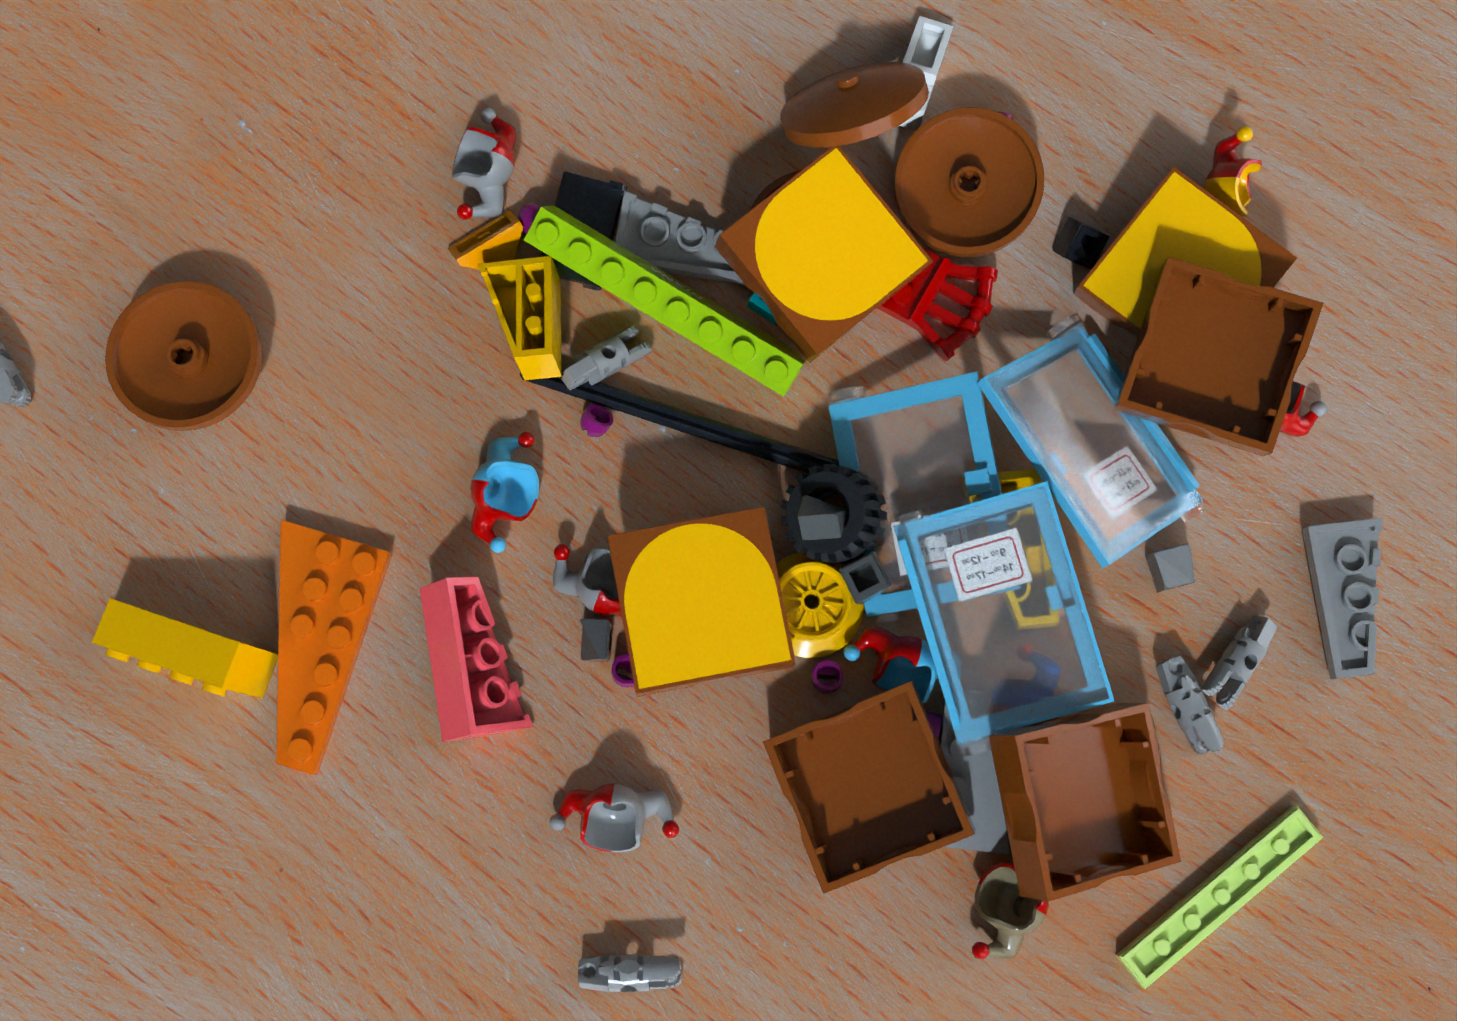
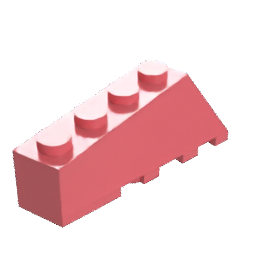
[419,577,533,742]

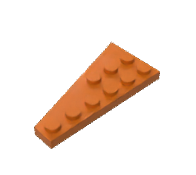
[276,520,392,775]

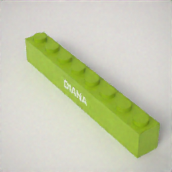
[524,205,807,397]

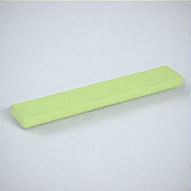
[1116,806,1323,989]

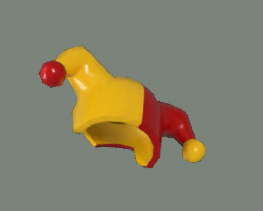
[1203,126,1262,217]

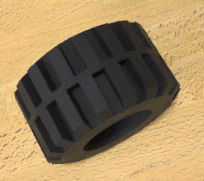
[781,464,887,563]

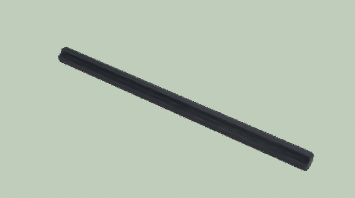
[520,370,839,474]

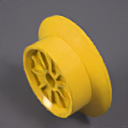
[776,552,864,658]

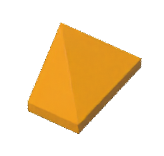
[447,210,523,270]

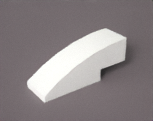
[899,16,954,131]

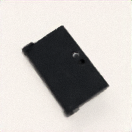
[541,171,628,291]

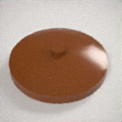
[780,62,929,148]
[895,107,1044,257]
[105,281,262,431]

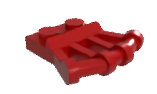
[877,247,998,361]

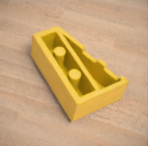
[478,256,562,380]

